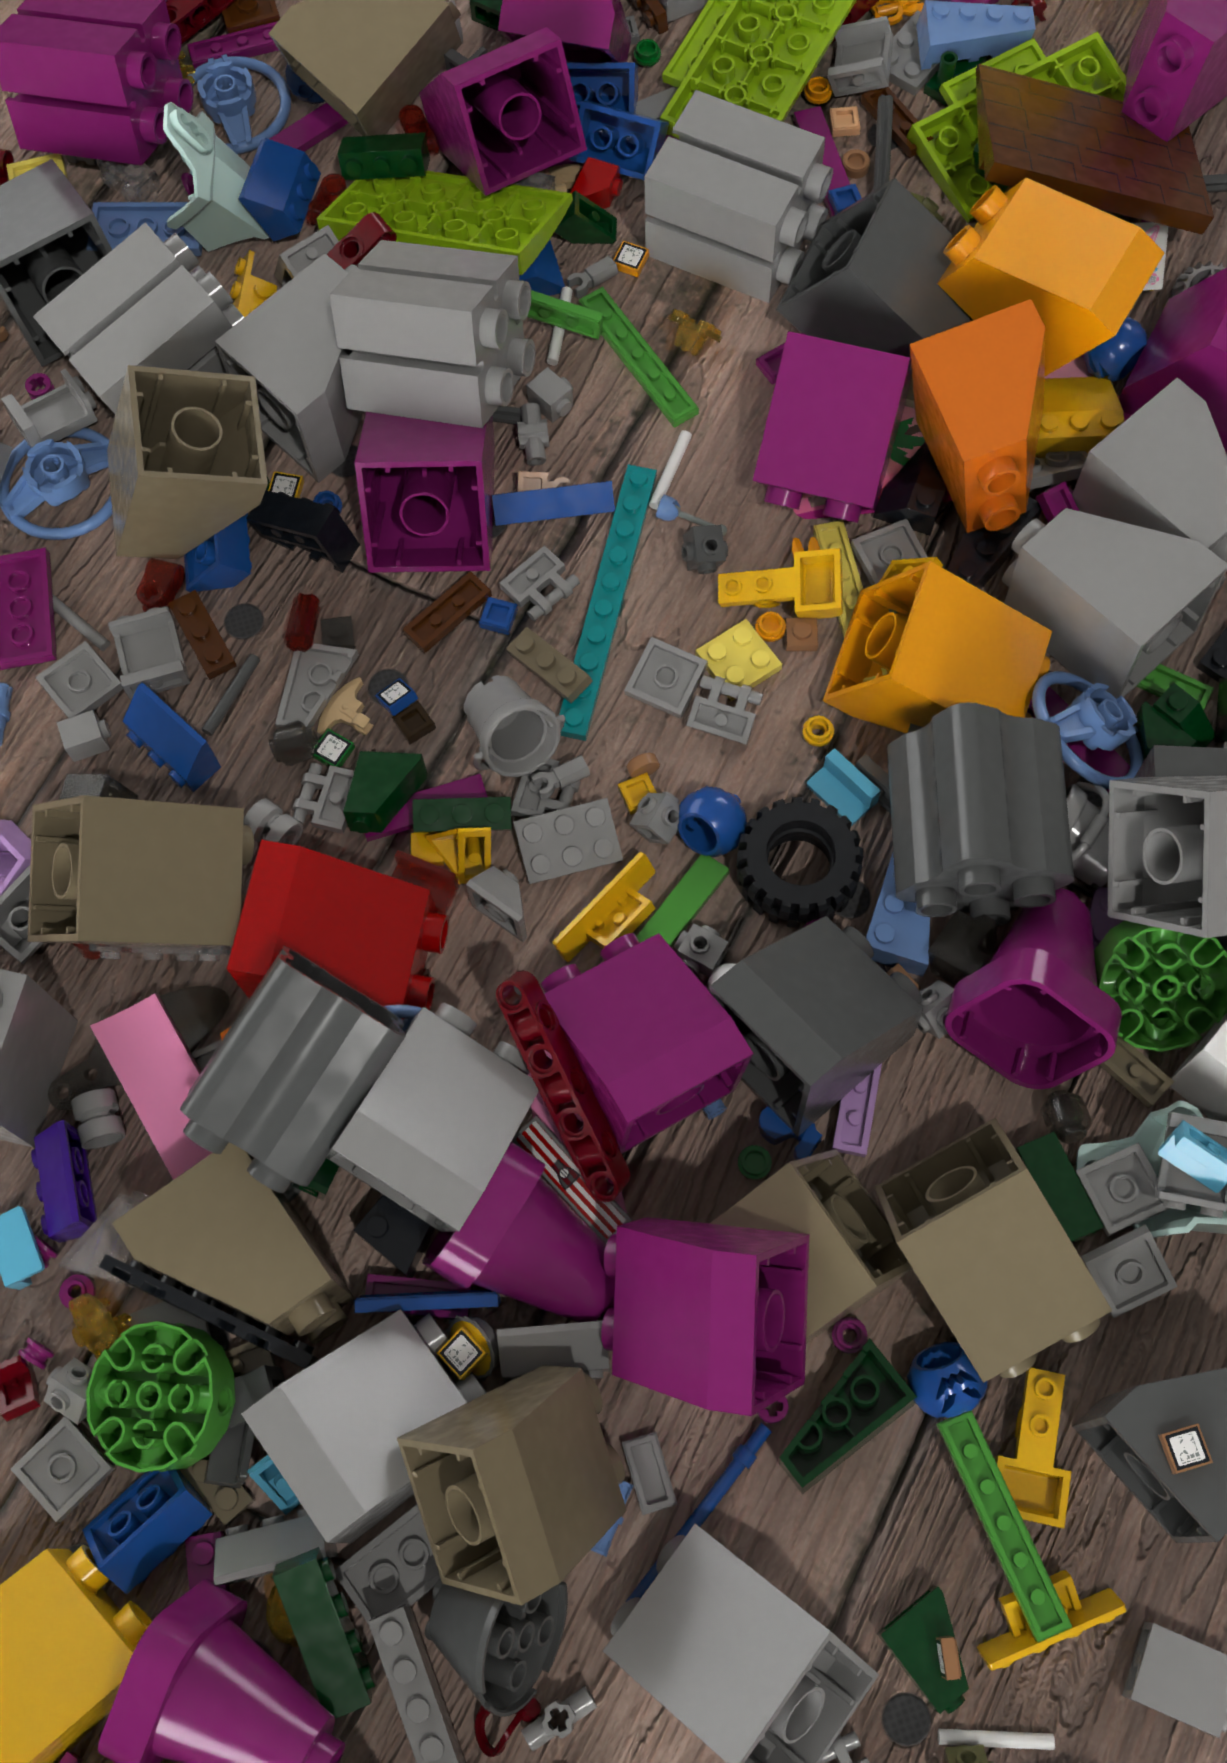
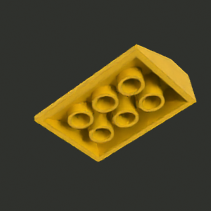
[1036,376,1124,458]

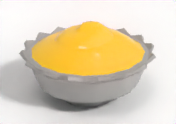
[446,1316,500,1381]

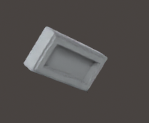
[622,1432,677,1515]

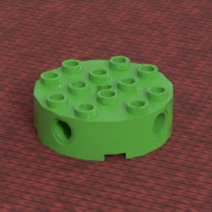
[1094,920,1227,1052]
[86,1321,235,1473]

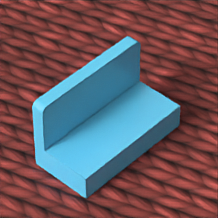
[806,748,881,826]
[1158,1120,1227,1193]
[0,1206,45,1290]

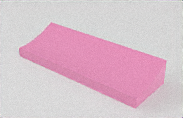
[90,993,212,1180]

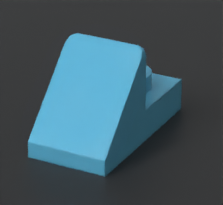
[247,1455,301,1515]

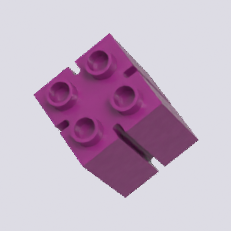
[0,0,194,165]

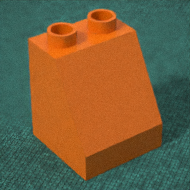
[909,299,1045,533]

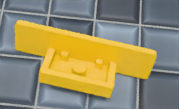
[230,250,278,317]
[552,852,656,962]
[977,1569,1127,1670]

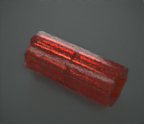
[285,593,320,652]

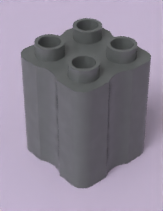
[887,702,1074,927]
[180,946,406,1193]

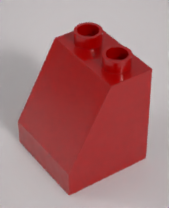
[227,840,449,1020]

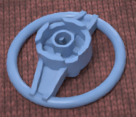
[185,54,291,154]
[0,428,112,540]
[1032,671,1144,789]

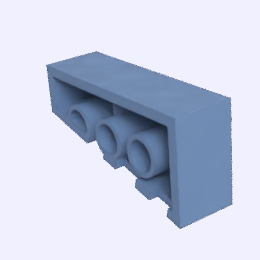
[916,0,1036,70]
[866,852,930,977]

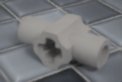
[517,403,550,466]
[521,1685,598,1751]

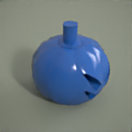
[1083,316,1148,382]
[678,786,747,858]
[907,1342,988,1418]

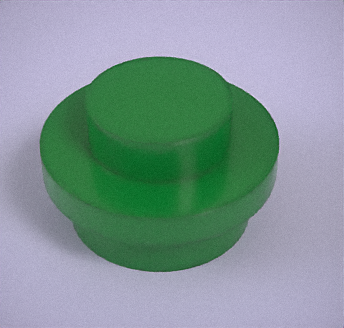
[634,39,661,66]
[737,1145,772,1180]

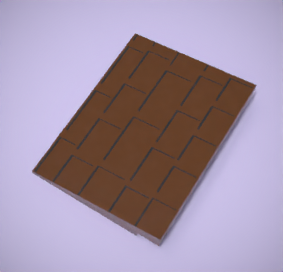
[976,64,1214,235]

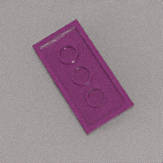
[0,547,57,670]

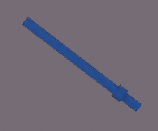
[625,1423,772,1602]

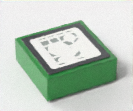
[310,728,356,768]

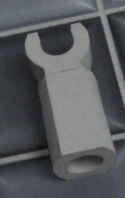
[567,256,618,298]
[532,755,590,799]

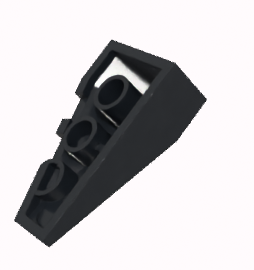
[873,441,947,536]

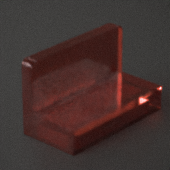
[391,850,460,915]

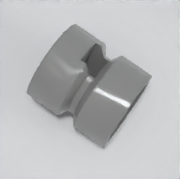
[244,798,303,845]
[71,1088,126,1150]

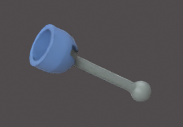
[656,494,727,536]

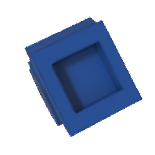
[758,1106,822,1160]

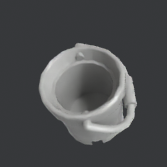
[464,675,565,777]
[1066,782,1109,890]

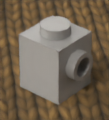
[526,367,574,423]
[56,710,111,762]

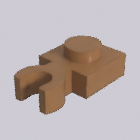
[517,471,569,492]

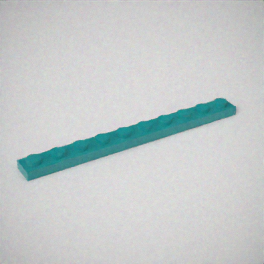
[559,464,657,741]

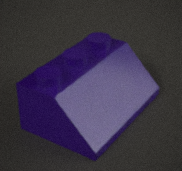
[31,1120,100,1243]

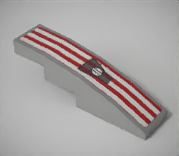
[512,1115,632,1244]

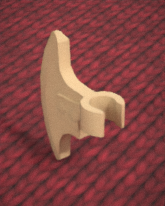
[548,163,584,193]
[317,677,374,735]

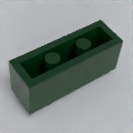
[337,132,430,181]
[413,797,512,833]
[1015,1132,1104,1243]

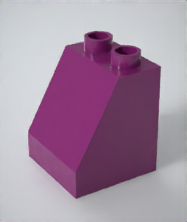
[498,0,631,63]
[1122,0,1227,142]
[419,27,587,196]
[1119,267,1227,454]
[753,331,912,523]
[354,412,495,573]
[541,933,754,1154]
[601,1217,810,1416]

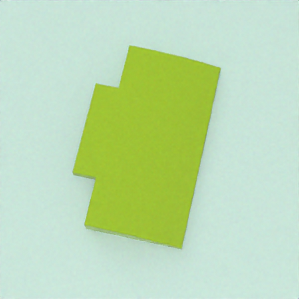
[660,0,857,139]
[906,31,1127,223]
[316,170,573,275]

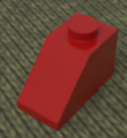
[570,157,623,209]

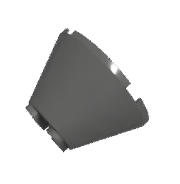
[425,1579,568,1717]

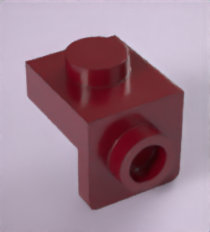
[0,1355,41,1422]

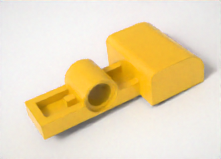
[718,548,843,619]
[994,1367,1072,1529]

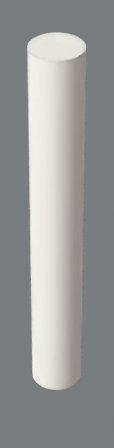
[547,287,573,366]
[649,430,692,510]
[938,1728,1055,1750]

